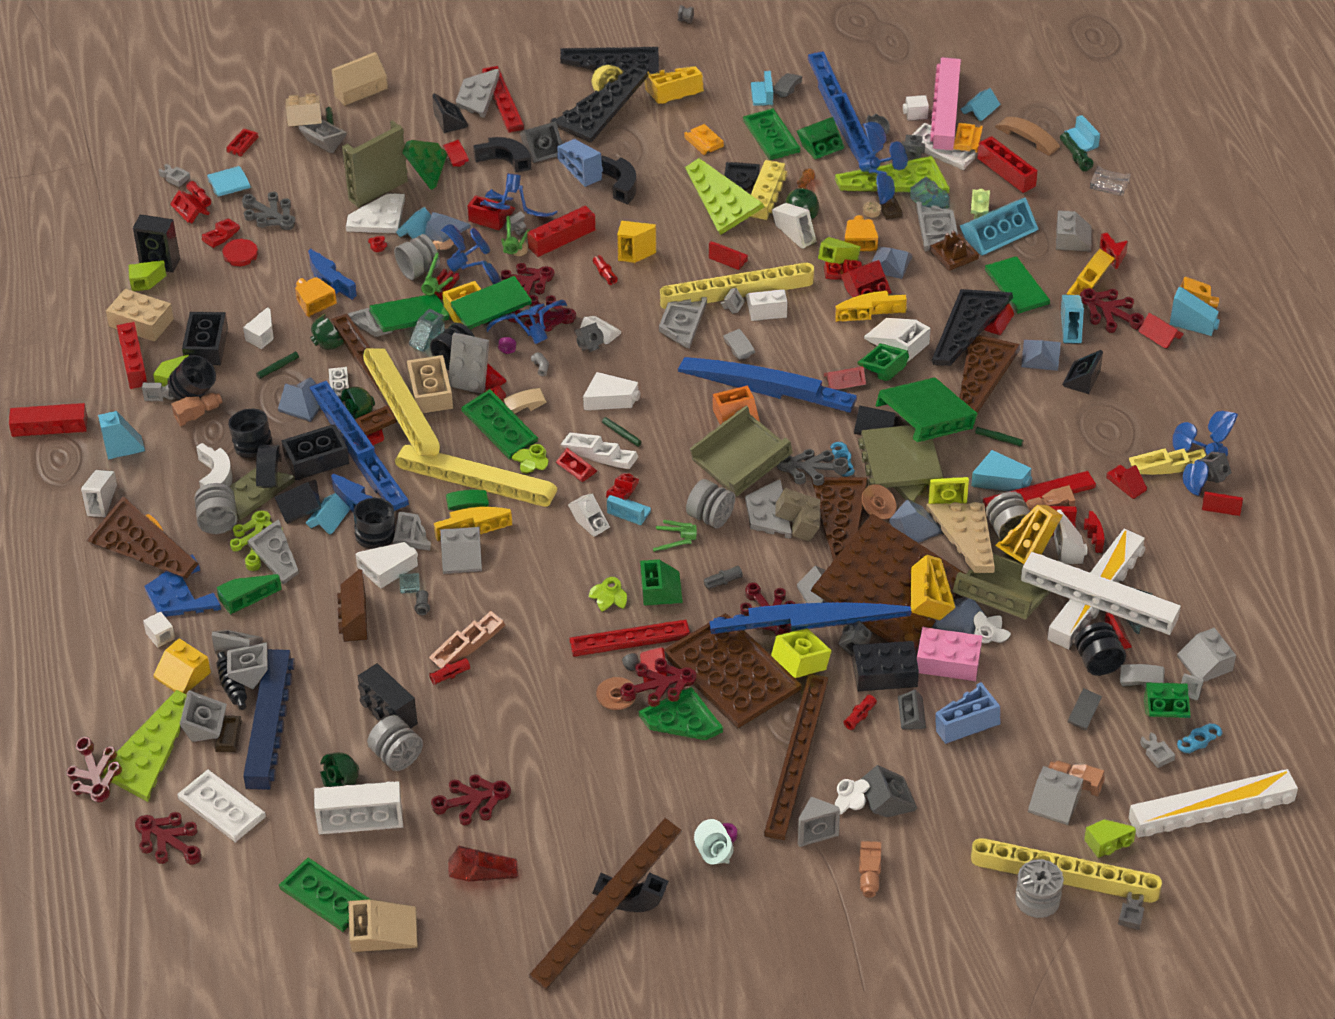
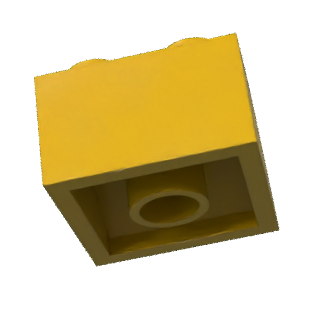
[153,638,211,694]

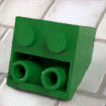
[797,117,845,159]
[640,559,683,606]
[1144,682,1191,718]

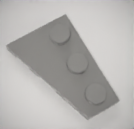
[247,519,299,585]

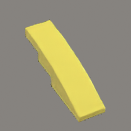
[1129,448,1206,475]

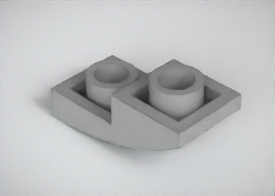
[723,329,755,360]
[1120,664,1165,688]

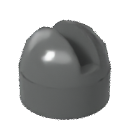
[622,653,639,671]

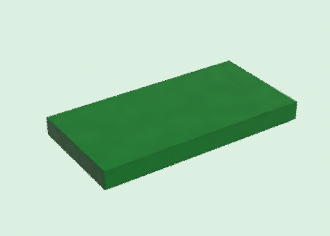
[743,108,801,161]
[985,256,1050,314]
[451,276,532,329]
[369,293,450,332]
[461,389,538,460]
[279,857,371,932]

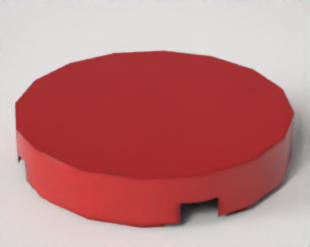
[222,239,258,267]

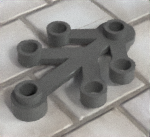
[242,192,295,230]
[777,449,849,486]

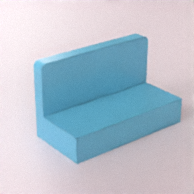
[751,71,773,106]
[961,88,1000,121]
[1064,115,1100,151]
[396,207,431,239]
[306,493,350,534]
[607,495,651,525]

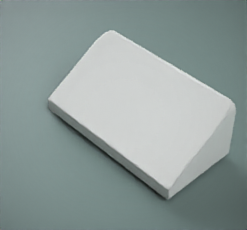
[580,316,621,344]

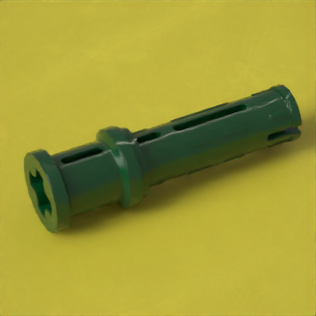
[1060,132,1094,171]

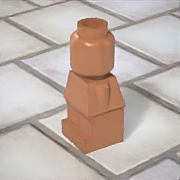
[171,392,222,427]
[1026,485,1076,511]
[1048,761,1105,797]
[859,841,881,898]

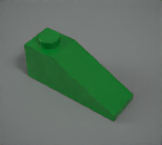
[217,574,282,615]

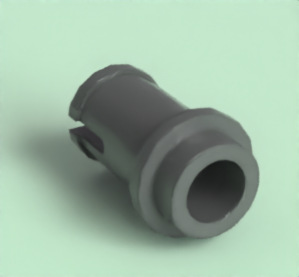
[414,590,430,615]

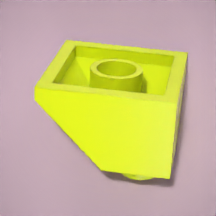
[928,477,969,504]

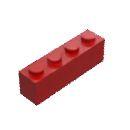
[977,136,1038,193]
[527,205,596,257]
[116,322,147,389]
[9,403,88,437]

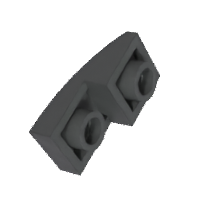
[773,73,802,97]
[1067,688,1102,731]

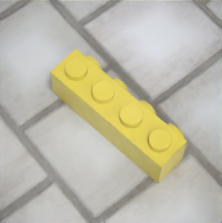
[750,160,787,220]

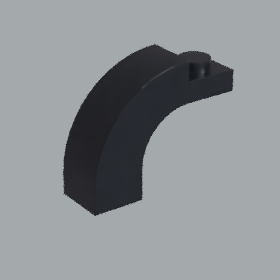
[473,137,532,173]
[601,155,637,205]
[256,444,282,488]
[592,872,669,912]

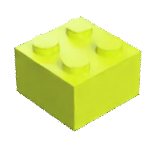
[771,628,832,678]

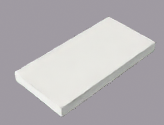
[912,123,978,170]
[177,770,266,842]

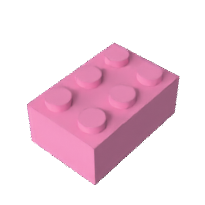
[917,627,982,681]

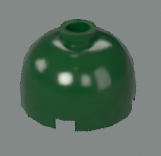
[785,188,819,220]
[310,313,344,350]
[341,387,375,420]
[320,752,359,787]

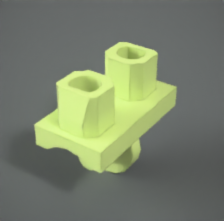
[971,189,990,219]

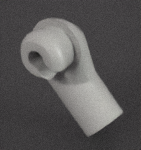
[531,352,549,376]

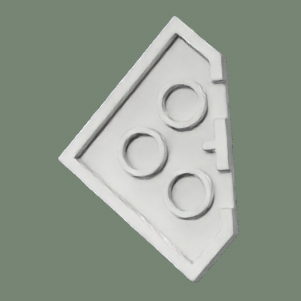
[346,194,405,233]

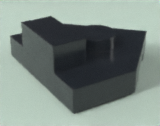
[724,162,760,190]

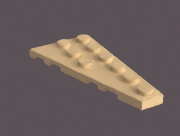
[926,502,995,573]

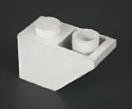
[243,307,274,349]
[568,494,610,537]

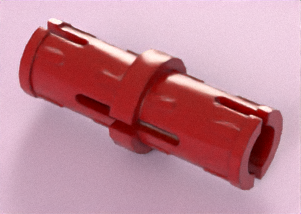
[186,181,212,207]
[592,255,618,285]
[429,658,471,685]
[843,695,877,730]

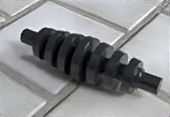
[216,652,247,710]

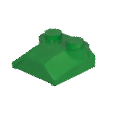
[857,343,909,381]

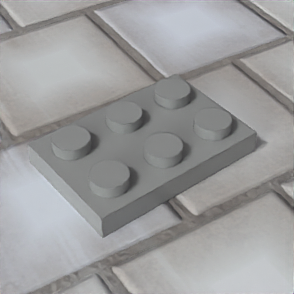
[449,333,490,394]

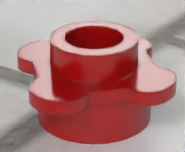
[368,236,387,252]

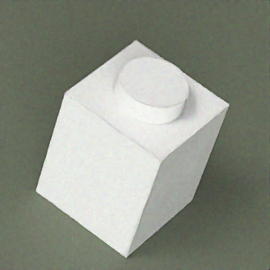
[903,95,929,120]
[143,612,175,648]

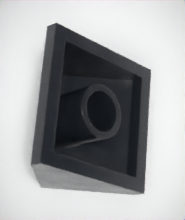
[432,93,469,133]
[1062,350,1103,394]
[854,405,899,435]
[274,480,321,524]

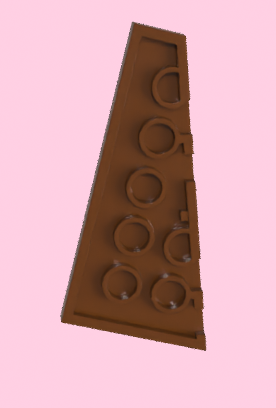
[959,335,1021,413]
[811,477,868,561]
[86,496,199,579]

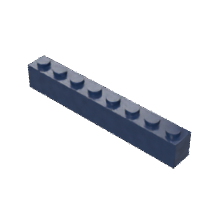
[243,649,295,790]

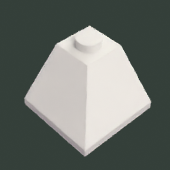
[1054,510,1087,564]

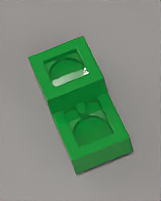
[446,490,489,511]

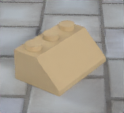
[332,52,388,106]

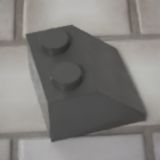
[520,121,562,163]
[860,765,918,818]

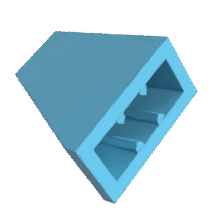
[1170,287,1220,336]
[1061,295,1084,343]
[98,411,145,459]
[971,450,1032,491]

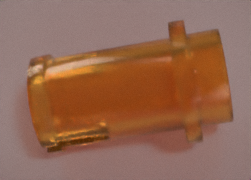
[797,168,815,189]

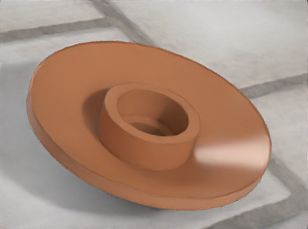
[862,484,896,520]
[596,677,637,710]

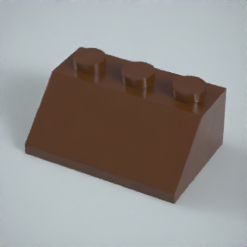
[337,569,368,642]

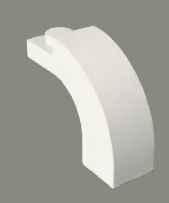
[196,443,232,488]

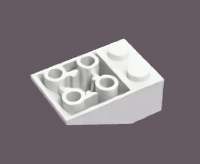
[864,318,930,362]

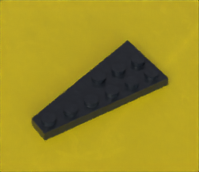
[560,47,659,75]
[550,66,649,143]
[932,289,1013,366]

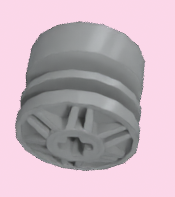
[394,234,440,280]
[686,479,735,529]
[194,483,237,534]
[986,492,1030,541]
[367,715,423,771]
[1015,859,1064,918]

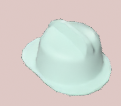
[694,819,734,865]

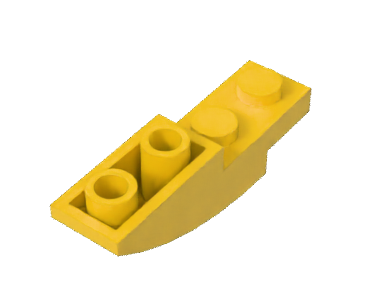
[1066,249,1115,295]
[835,291,907,322]
[434,507,512,541]

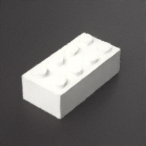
[314,782,403,834]

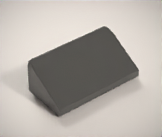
[898,689,926,729]

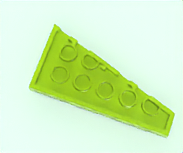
[835,156,949,193]
[685,158,765,235]
[101,690,187,802]

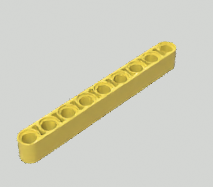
[660,263,814,309]
[364,348,440,456]
[395,445,557,507]
[971,838,1162,902]

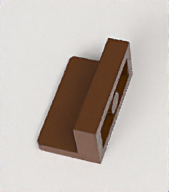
[355,405,397,436]

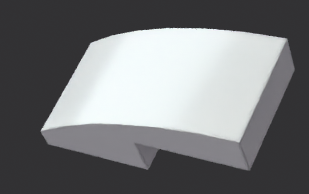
[329,367,349,397]

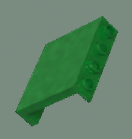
[875,377,978,443]

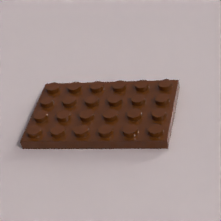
[664,613,801,728]

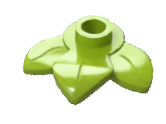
[512,444,548,474]
[589,577,627,612]

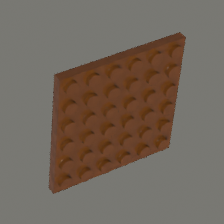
[811,513,966,650]

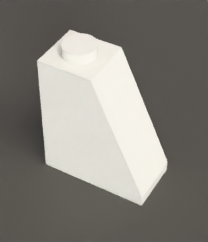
[772,203,817,249]
[583,372,640,410]
[81,470,117,517]
[356,542,418,589]

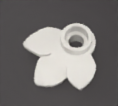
[973,611,1011,643]
[835,779,870,814]

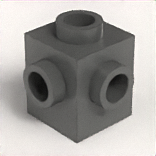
[901,135,926,160]
[574,322,604,352]
[1199,452,1232,483]
[839,621,872,656]

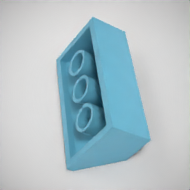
[960,197,1039,256]

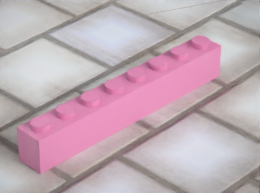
[930,57,961,150]

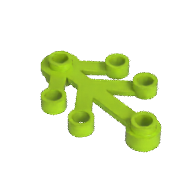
[230,511,283,571]

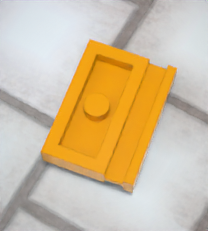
[953,123,983,152]
[684,124,724,155]

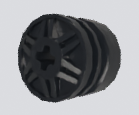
[430,322,475,370]
[167,355,216,400]
[228,408,273,458]
[353,497,395,549]
[1074,622,1127,676]

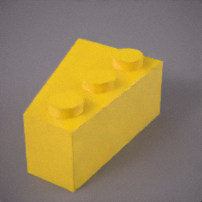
[645,67,704,104]
[995,505,1063,564]
[911,555,956,620]

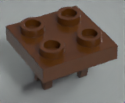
[930,230,979,271]

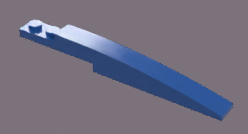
[808,51,876,163]
[678,357,857,413]
[310,380,409,511]
[710,603,911,634]

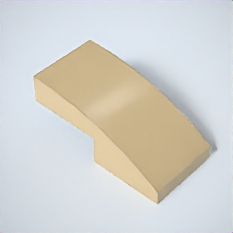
[504,388,547,414]

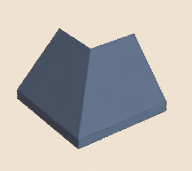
[425,212,471,242]
[872,247,912,279]
[1021,340,1061,371]
[278,377,321,422]
[889,500,942,543]
[932,597,987,634]

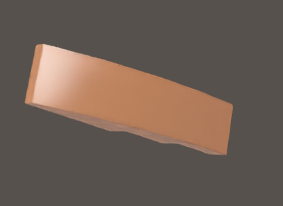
[429,611,505,669]

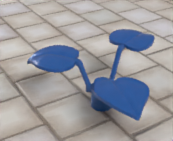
[859,122,908,204]
[481,173,557,217]
[441,224,501,284]
[486,300,567,344]
[1173,411,1238,496]

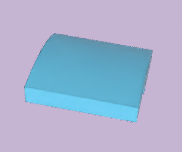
[207,166,251,197]

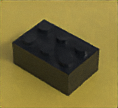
[133,214,180,273]
[182,312,228,365]
[281,424,349,480]
[852,641,919,692]
[358,663,418,729]

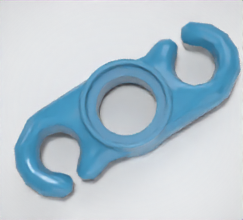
[830,442,855,477]
[1177,723,1222,753]

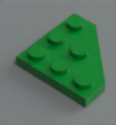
[402,140,447,190]
[639,687,723,741]

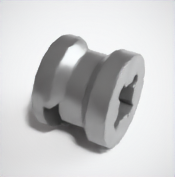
[678,5,694,23]

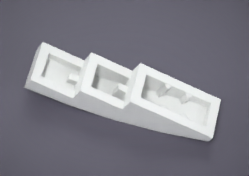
[561,433,638,469]

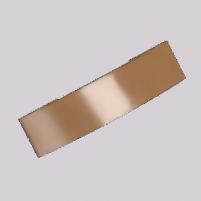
[995,117,1060,156]

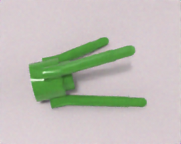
[501,216,530,254]
[421,252,453,295]
[653,520,697,552]

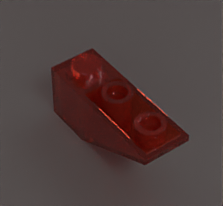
[448,846,518,882]

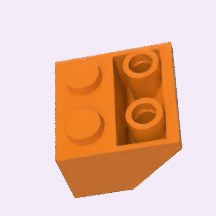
[713,385,760,425]

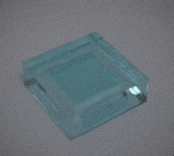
[399,573,420,593]

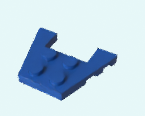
[144,554,221,617]

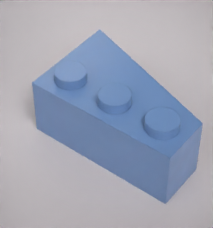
[557,139,603,187]
[935,682,1000,744]

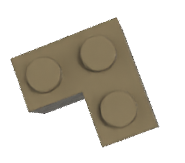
[775,488,820,542]

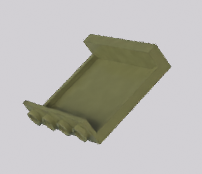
[342,120,408,208]
[690,405,793,497]
[858,425,943,488]
[953,553,1050,620]

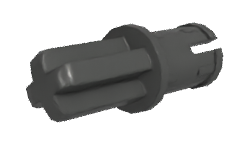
[704,566,743,589]

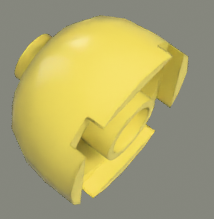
[592,65,623,91]

